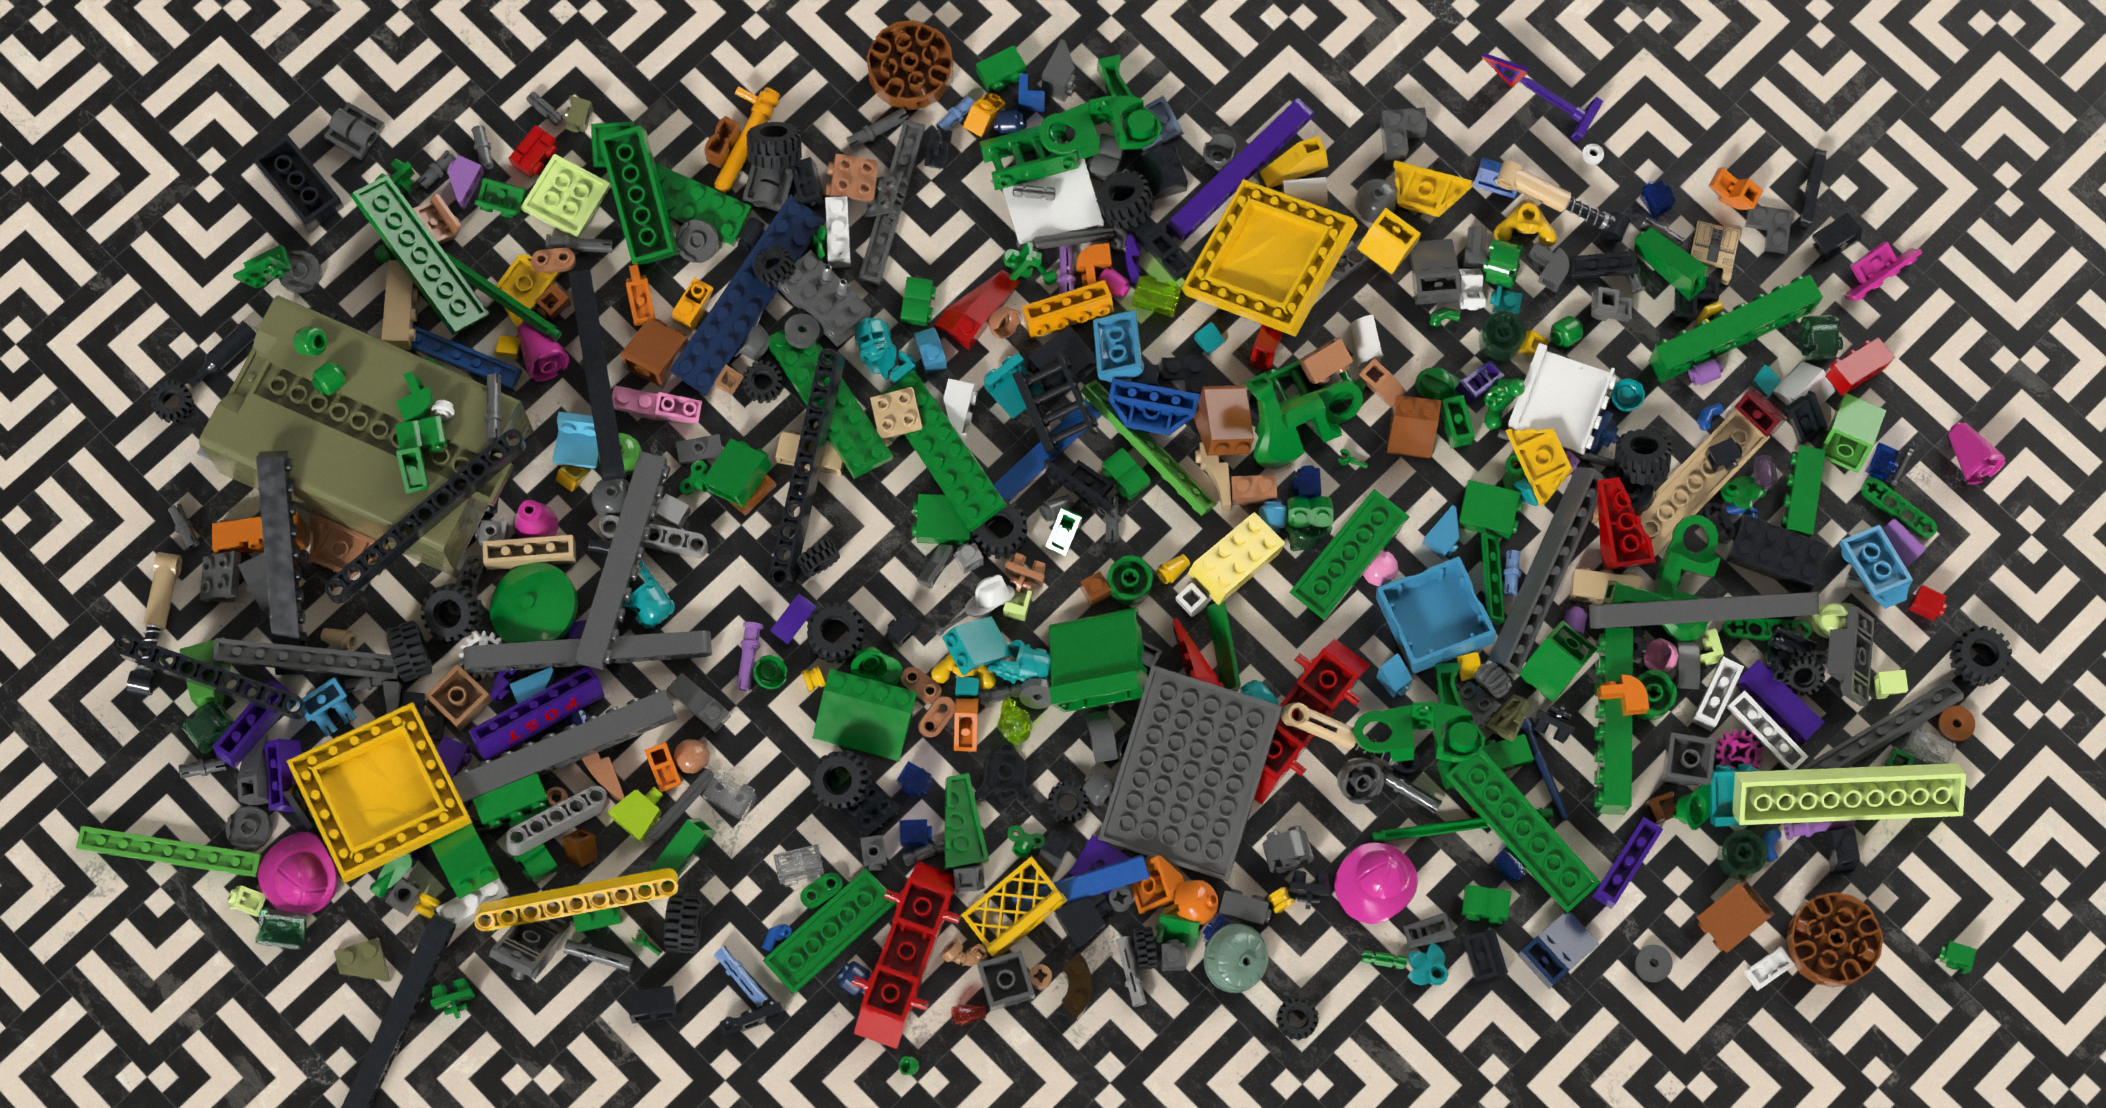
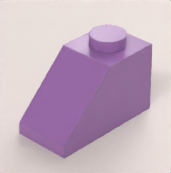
[448,155,484,210]

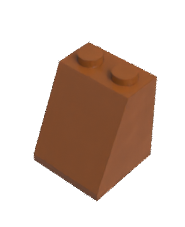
[620,318,688,388]
[1194,385,1254,456]
[1387,395,1441,458]
[1696,879,1774,953]

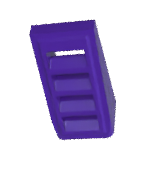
[1455,360,1504,404]

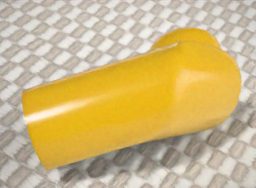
[1696,301,1724,324]

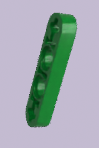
[1861,478,1937,540]
[1722,618,1811,641]

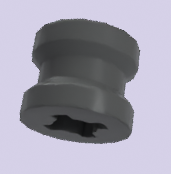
[1108,887,1132,912]

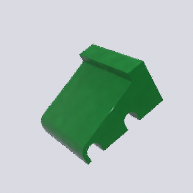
[1049,608,1148,713]

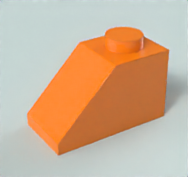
[954,698,978,752]

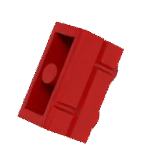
[509,125,558,178]

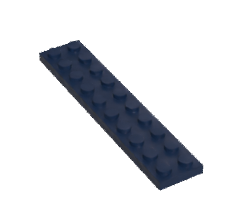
[669,195,826,396]

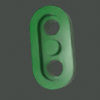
[800,873,843,909]

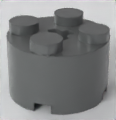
[1262,826,1314,873]

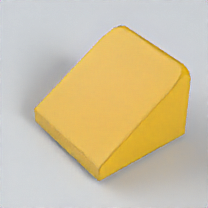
[1516,330,1549,358]
[495,335,521,359]
[556,465,589,492]
[1455,651,1481,682]

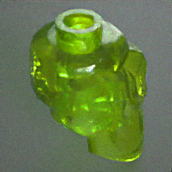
[997,698,1033,744]

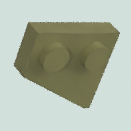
[1484,694,1531,742]
[334,938,390,982]

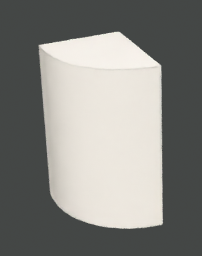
[1281,177,1328,207]
[1349,314,1382,368]

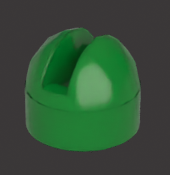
[374,243,393,263]
[899,1056,919,1075]

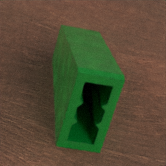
[1634,227,1708,301]
[640,818,717,889]

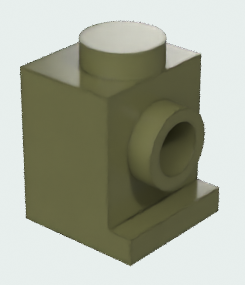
[565,95,593,132]

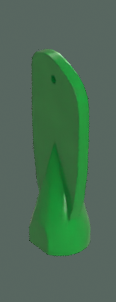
[370,852,413,898]

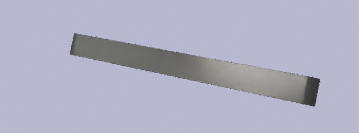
[1589,592,1819,628]
[463,631,712,673]

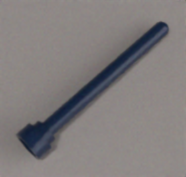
[1519,717,1569,821]

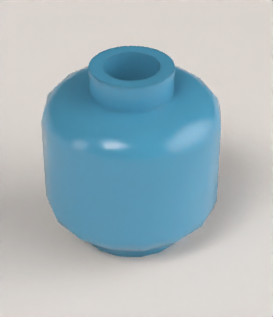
[1259,502,1288,533]

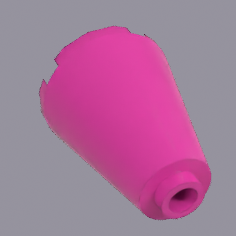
[517,321,569,382]
[1948,422,2005,485]
[514,500,559,539]

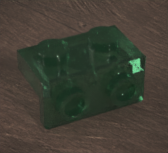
[256,908,307,950]

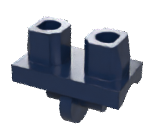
[1590,411,1620,455]

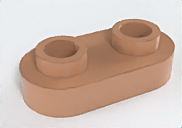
[531,248,576,274]
[901,667,942,704]
[918,697,955,738]

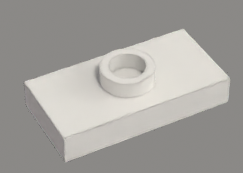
[1743,946,1795,991]

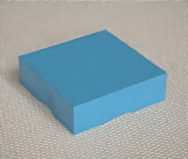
[1376,557,1496,675]

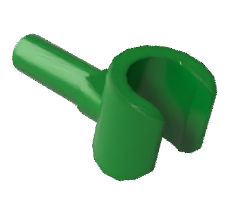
[1036,264,1057,285]
[1338,449,1368,469]
[632,930,662,956]

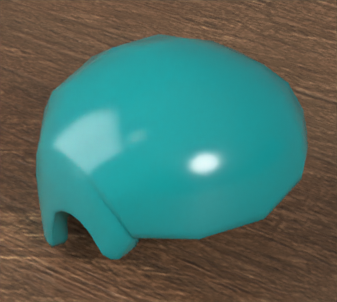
[1610,378,1645,412]

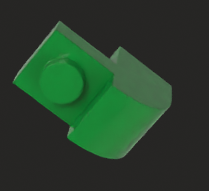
[395,371,434,422]

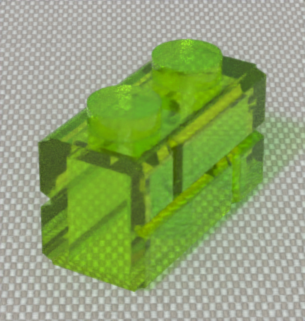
[1132,275,1182,317]

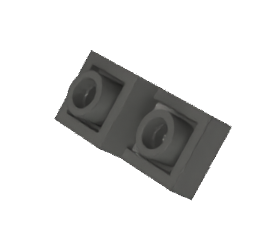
[1675,641,1700,689]

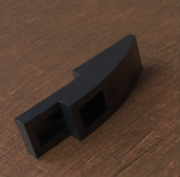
[1127,217,1193,282]

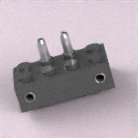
[777,250,872,347]

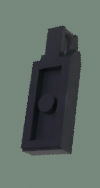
[720,1001,785,1036]

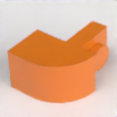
[1709,167,1763,210]
[1076,243,1112,287]
[1597,675,1649,715]
[644,742,682,792]

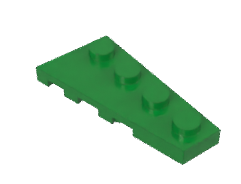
[944,773,989,870]

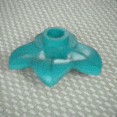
[1408,943,1448,986]

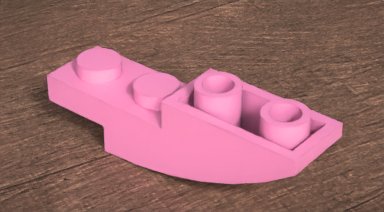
[612,385,702,423]

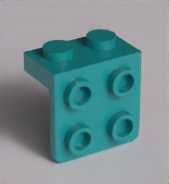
[984,353,1044,418]

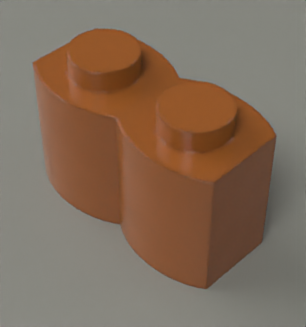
[704,116,741,168]

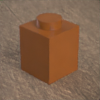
[1080,571,1111,607]

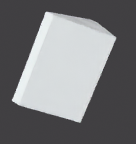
[1772,362,1835,406]

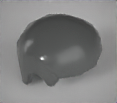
[1203,134,1236,168]

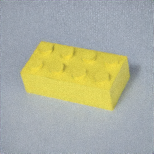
[1188,512,1285,605]

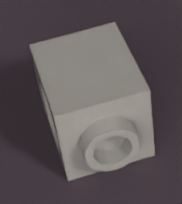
[655,494,691,530]

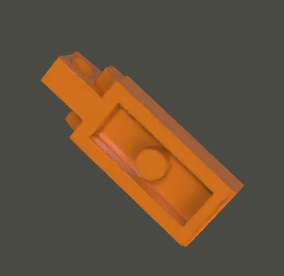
[626,265,656,326]

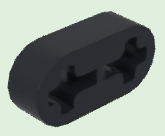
[1703,503,1736,544]

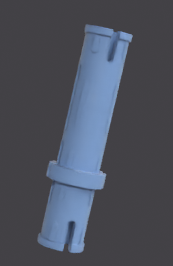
[714,946,769,1008]

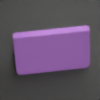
[1883,518,1926,568]

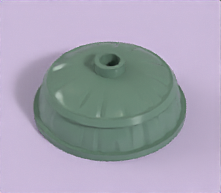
[1204,924,1268,993]

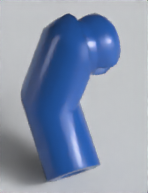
[1761,828,1781,862]

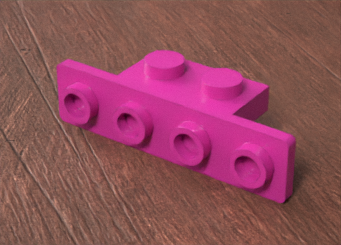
[1844,242,1922,301]

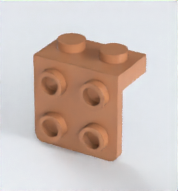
[825,154,878,202]

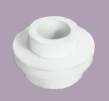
[1582,144,1604,165]
[431,400,455,420]

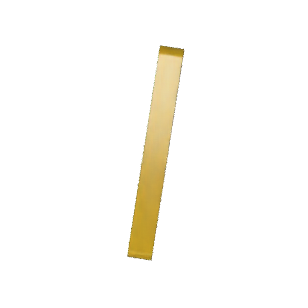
[474,868,678,931]

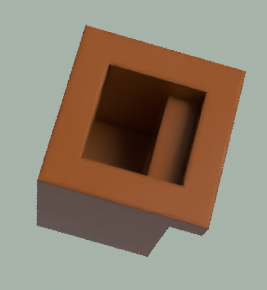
[535,283,572,321]

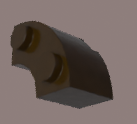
[1061,953,1092,1021]

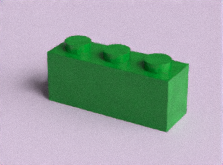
[473,773,549,829]

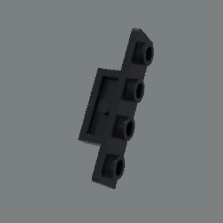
[1044,459,1117,519]

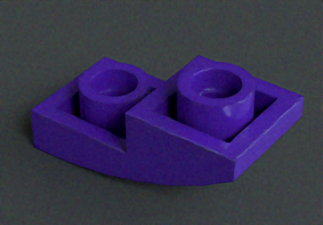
[1125,234,1142,286]
[770,593,817,644]
[491,670,520,704]

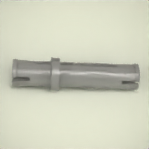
[1116,936,1147,1007]

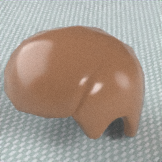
[989,306,1021,339]
[673,739,710,774]

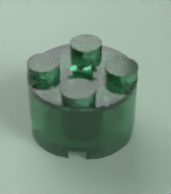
[1479,311,1526,361]
[1798,315,1843,360]
[182,701,234,754]
[1717,830,1768,880]

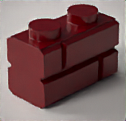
[1735,388,1788,437]

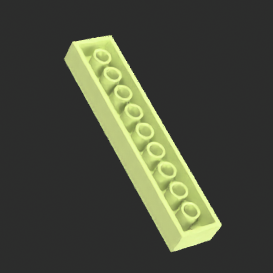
[1732,763,1966,825]

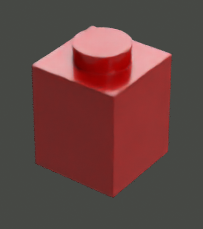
[1908,585,1947,621]

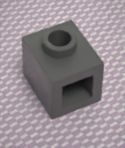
[860,835,887,871]
[1161,940,1186,971]

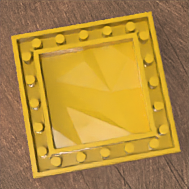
[1181,179,1358,337]
[287,702,472,883]

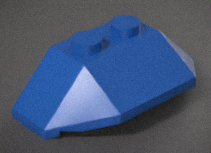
[1108,378,1200,435]

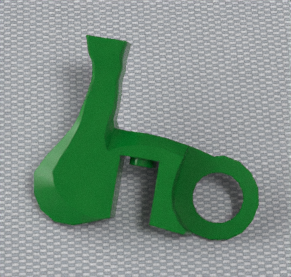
[1039,55,1162,160]
[1244,372,1363,469]
[1603,515,1721,642]
[1353,663,1485,762]

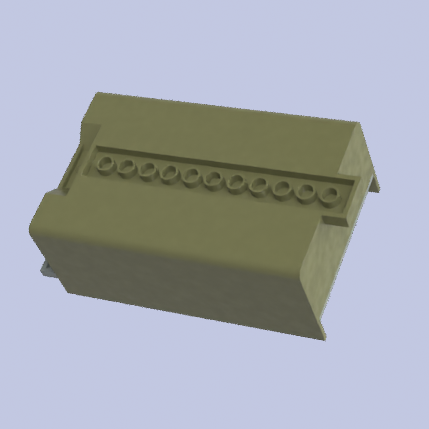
[197,295,534,578]

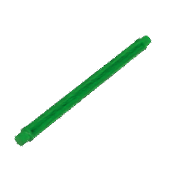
[443,250,562,340]
[1372,807,1553,843]

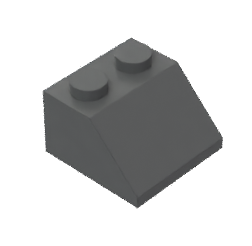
[1041,39,1076,102]
[1662,732,1716,785]

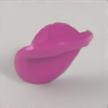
[258,832,339,915]
[1334,842,1418,924]

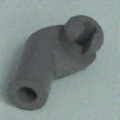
[1111,226,1129,251]

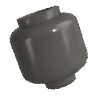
[1082,773,1115,806]

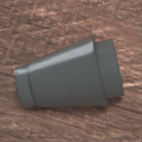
[1039,494,1074,522]

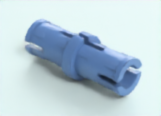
[936,96,975,131]
[1503,550,1521,597]

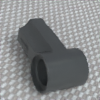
[1462,225,1487,270]

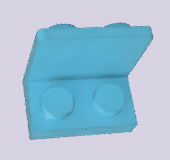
[552,412,599,468]

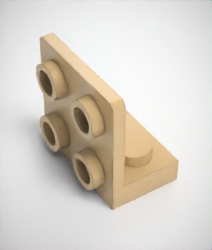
[870,387,923,445]

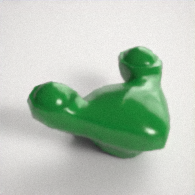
[1484,378,1525,430]

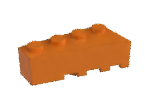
[212,511,307,554]

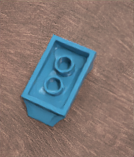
[1093,310,1144,382]
[1839,525,1913,609]

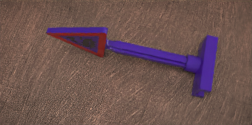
[1482,53,1604,142]

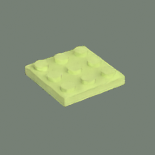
[521,154,611,238]

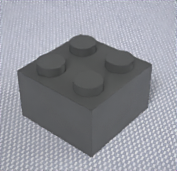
[977,950,1035,1012]

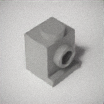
[475,520,510,546]
[953,542,984,575]

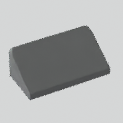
[917,544,954,589]

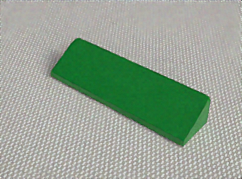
[1481,533,1505,626]
[1207,601,1241,691]

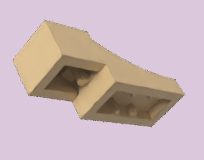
[1195,443,1231,512]

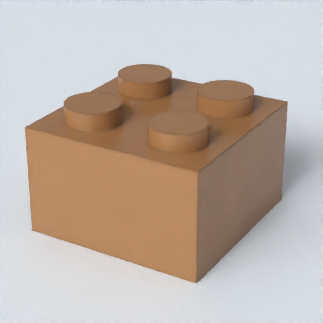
[425,664,493,732]

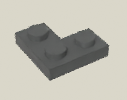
[1745,205,1792,254]

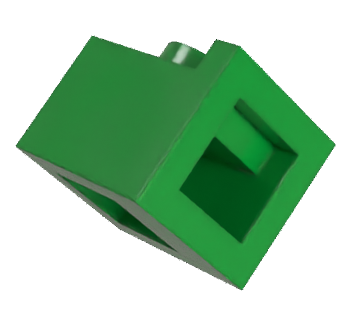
[1937,941,1976,974]

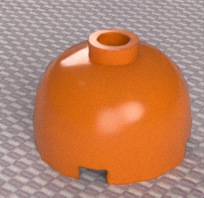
[1174,880,1218,925]

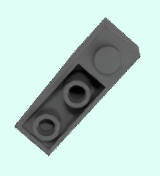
[237,735,269,806]

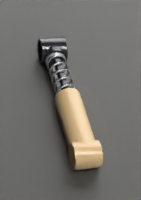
[1496,161,1630,242]
[127,552,182,696]
[1281,703,1420,773]

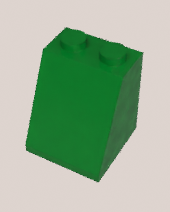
[1519,620,1598,702]
[430,823,500,899]

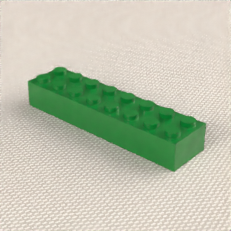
[1648,275,1823,383]
[1593,627,1633,815]

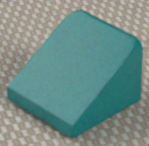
[1194,322,1225,355]
[1750,365,1781,397]
[1512,477,1538,506]
[955,677,979,699]

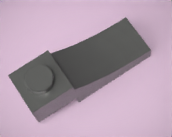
[667,673,731,733]

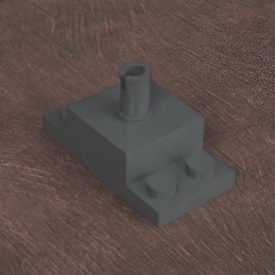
[1814,607,1874,706]
[489,906,571,980]

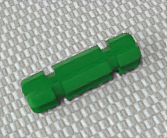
[1361,950,1407,969]

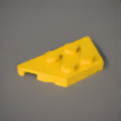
[1394,160,1473,217]
[496,254,565,329]
[1505,429,1573,507]

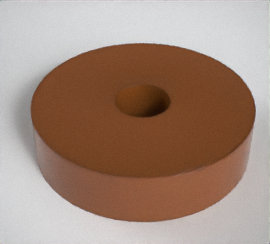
[1937,706,1975,743]

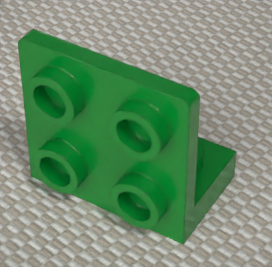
[233,245,292,288]

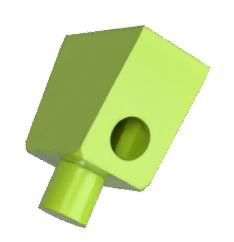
[607,787,663,844]

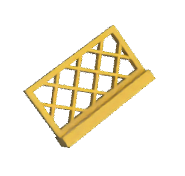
[961,856,1068,958]

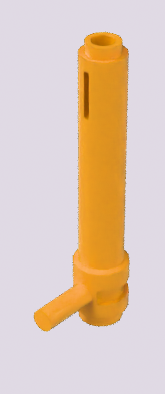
[714,86,780,194]

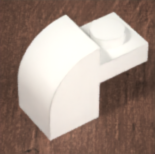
[1459,268,1486,310]
[1176,582,1212,617]

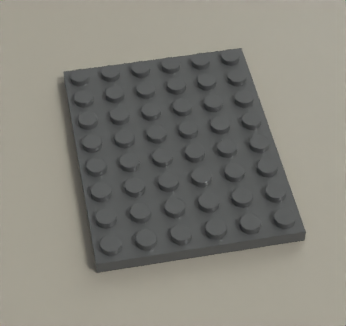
[1098,665,1283,881]

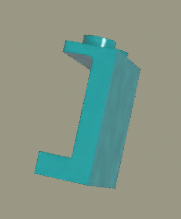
[942,616,1013,675]
[1709,764,1761,827]

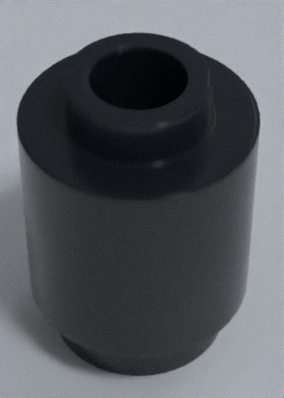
[736,217,765,251]

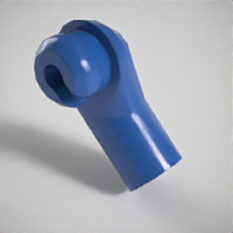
[1697,403,1724,431]
[1726,503,1758,519]
[761,924,792,952]

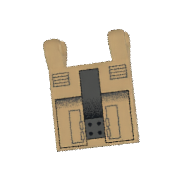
[1690,221,1740,285]

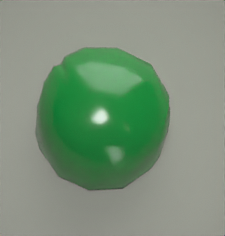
[753,655,787,689]

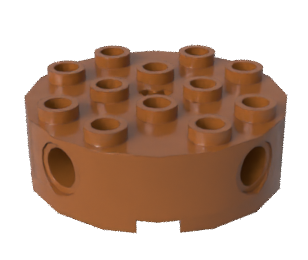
[867,20,953,110]
[1786,892,1883,988]

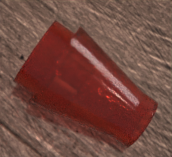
[951,1004,986,1027]

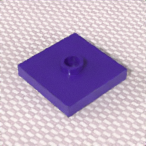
[1069,835,1131,898]

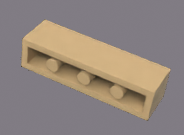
[381,260,419,350]
[483,535,577,570]

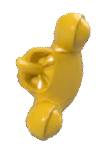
[1494,198,1558,247]
[931,653,997,690]

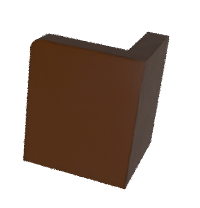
[1645,791,1676,824]
[563,829,598,867]

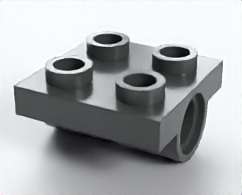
[324,102,385,160]
[742,165,794,211]
[200,551,241,603]

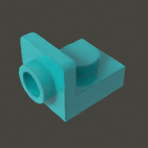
[1489,285,1522,317]
[889,350,917,385]

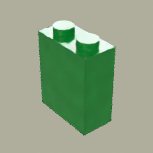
[702,439,772,508]
[1458,480,1523,540]
[912,494,971,545]

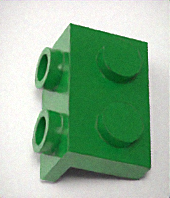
[474,178,527,218]

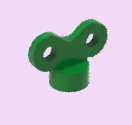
[679,460,708,495]
[1007,825,1046,858]

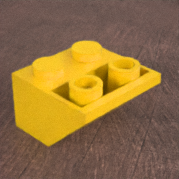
[1357,208,1421,274]

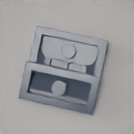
[1142,96,1184,152]

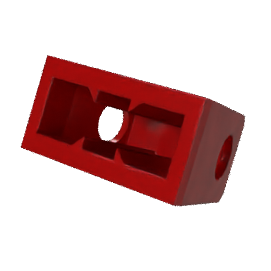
[1249,324,1283,372]

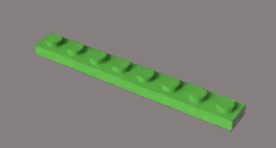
[1080,380,1217,516]
[76,826,262,878]

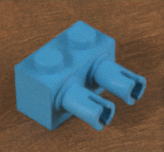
[296,677,357,737]

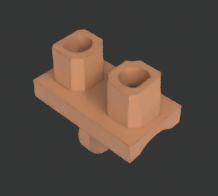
[1005,553,1046,593]

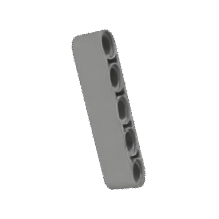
[600,515,708,558]
[506,786,606,856]

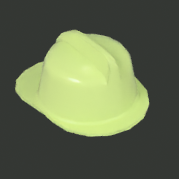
[1811,603,1857,638]

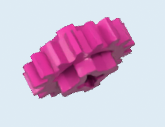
[1714,729,1764,769]

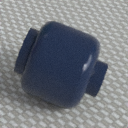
[994,108,1027,136]
[836,961,871,996]

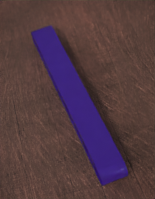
[1166,98,1315,242]

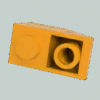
[963,93,1006,137]
[671,277,713,332]

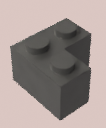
[1380,107,1428,161]
[238,553,270,615]

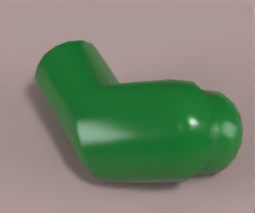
[1429,307,1461,327]

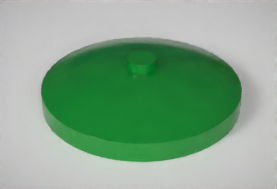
[490,562,578,643]

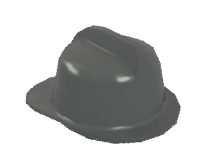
[734,311,770,361]

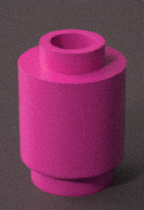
[1097,268,1131,299]

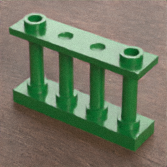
[980,124,1079,191]
[1266,361,1365,408]

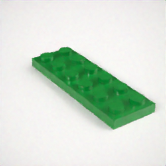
[655,163,752,247]
[1289,489,1410,621]
[763,869,897,995]

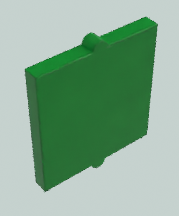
[1155,913,1200,949]

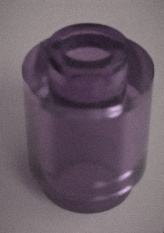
[1753,455,1778,490]

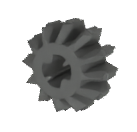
[1474,661,1512,700]

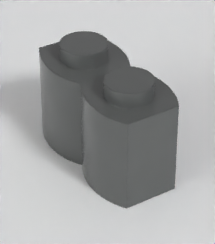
[1087,133,1125,181]

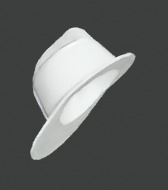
[965,575,1015,617]

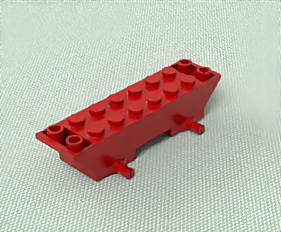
[1254,638,1370,805]
[852,862,961,1049]

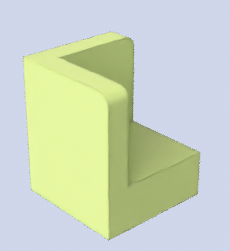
[1003,590,1032,621]
[1873,670,1908,699]

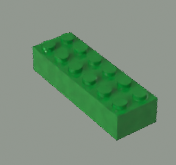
[599,125,679,266]

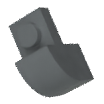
[1528,243,1569,293]
[1591,287,1633,322]
[1085,710,1118,763]

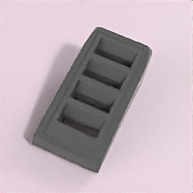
[383,681,405,714]
[1403,912,1456,948]

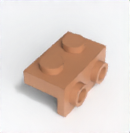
[413,193,461,245]

